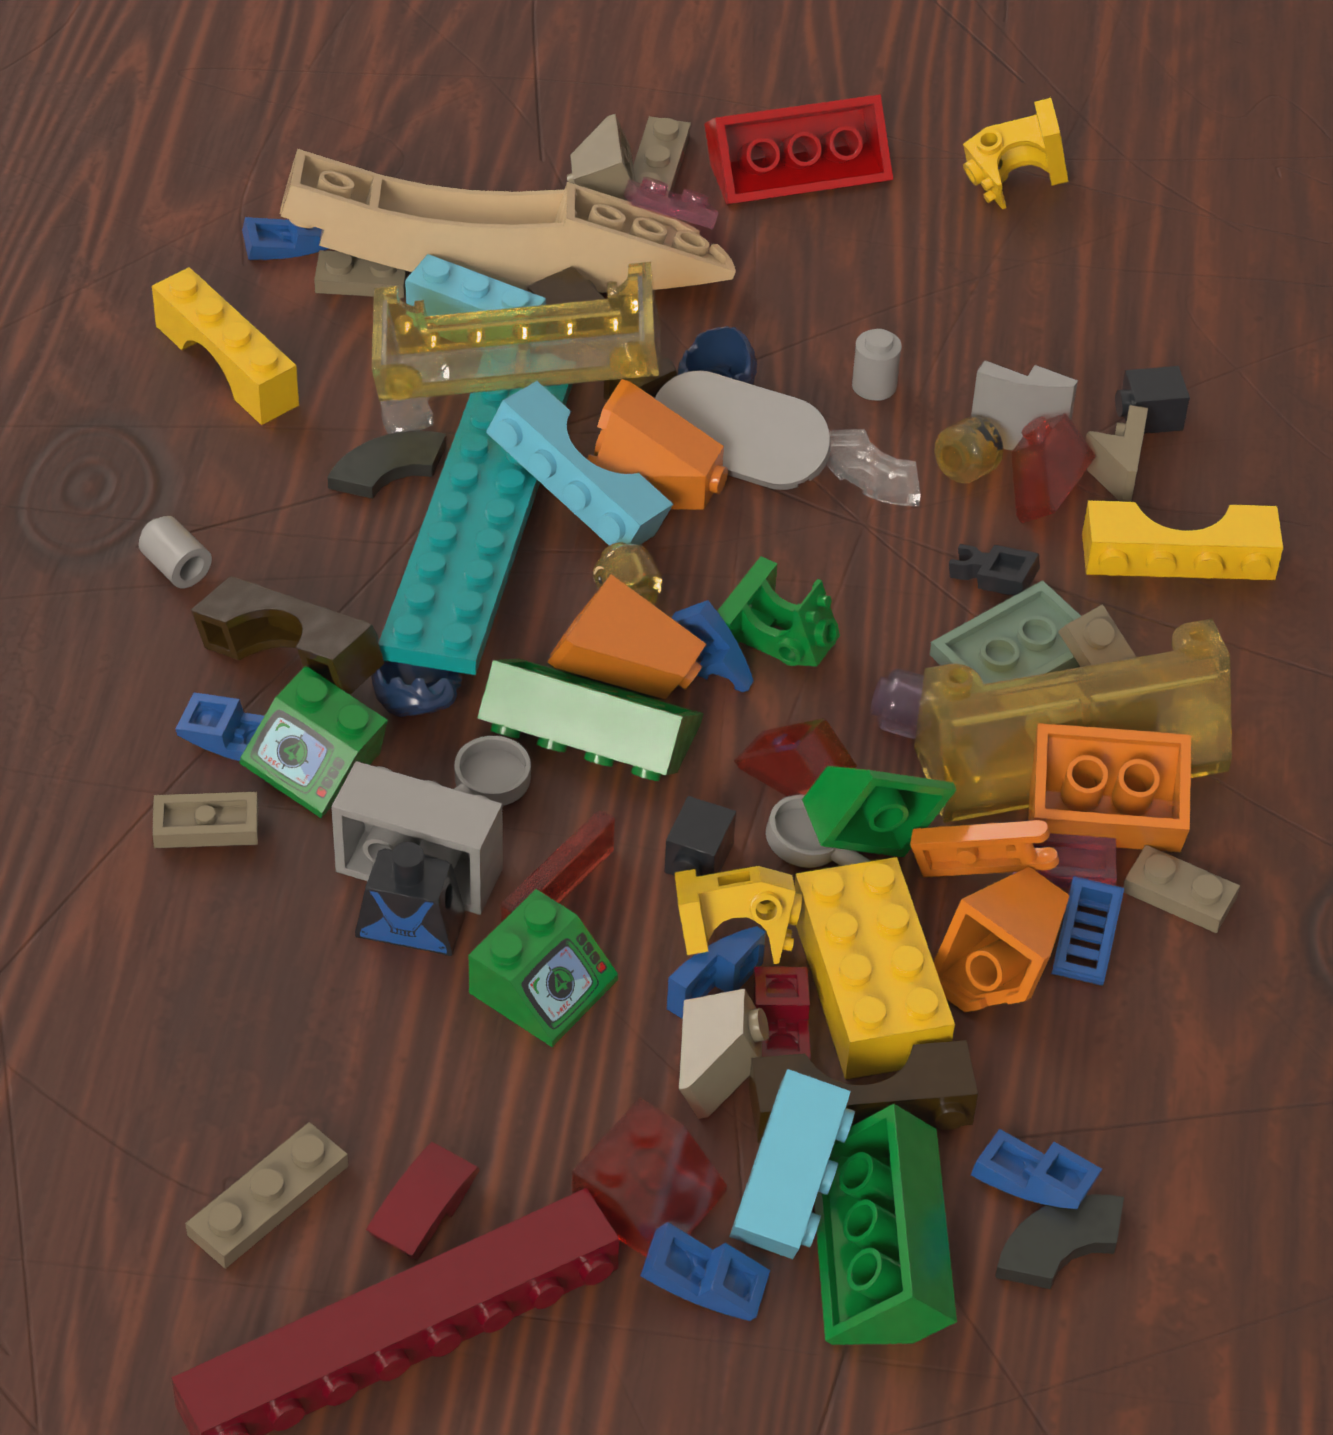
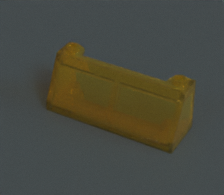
[914,619,1232,823]

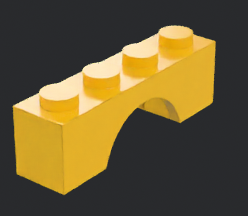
[152,267,299,425]
[1082,501,1283,580]

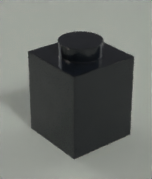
[1115,366,1190,434]
[664,796,736,877]

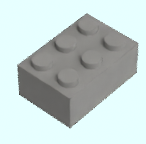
[332,761,503,915]

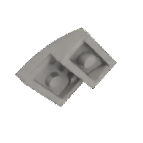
[968,361,1078,454]

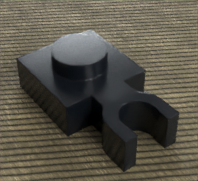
[949,544,1040,596]

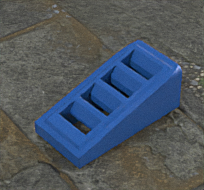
[1051,876,1124,986]

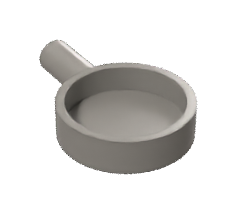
[454,736,531,806]
[766,795,870,868]

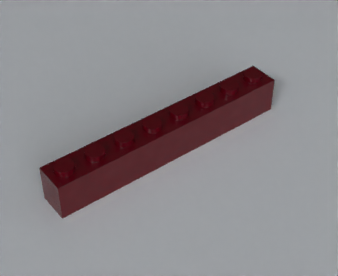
[171,1188,619,1435]

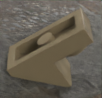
[1082,405,1148,502]

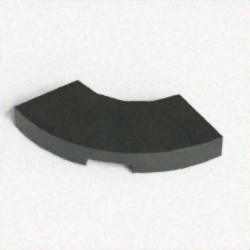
[327,431,447,499]
[995,1194,1124,1289]

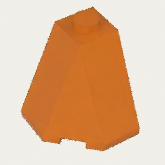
[587,379,728,510]
[547,574,706,699]
[934,867,1070,1012]

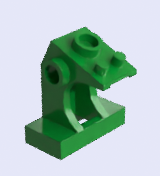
[717,556,840,666]

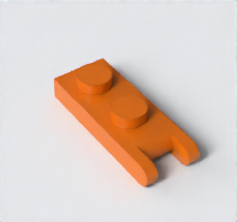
[910,820,1060,877]

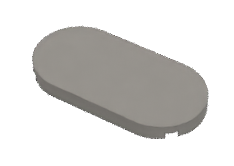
[655,371,831,490]

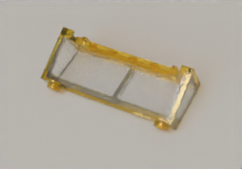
[372,262,661,401]

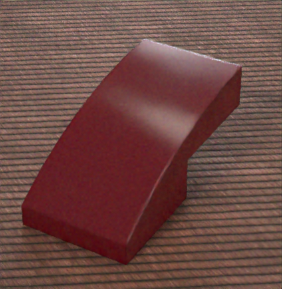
[754,966,811,1061]
[366,1142,480,1261]

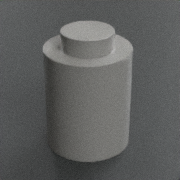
[852,329,902,400]
[139,516,212,588]

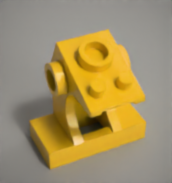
[963,98,1069,209]
[675,866,802,964]

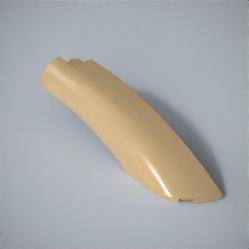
[279,149,736,292]

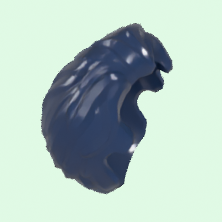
[677,326,757,385]
[371,660,462,717]

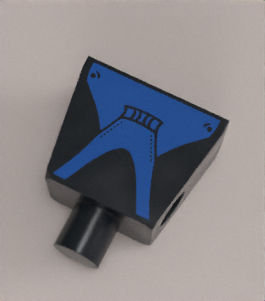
[355,842,465,956]

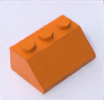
[1028,723,1191,852]

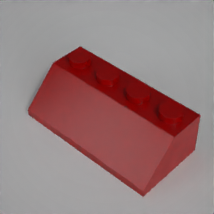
[704,94,893,205]

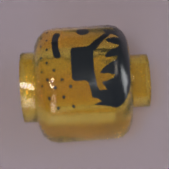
[934,416,1004,483]

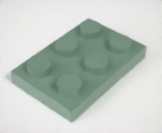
[929,580,1081,715]

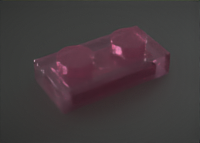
[623,177,719,229]
[1011,833,1116,888]

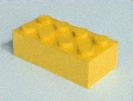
[795,857,955,1080]

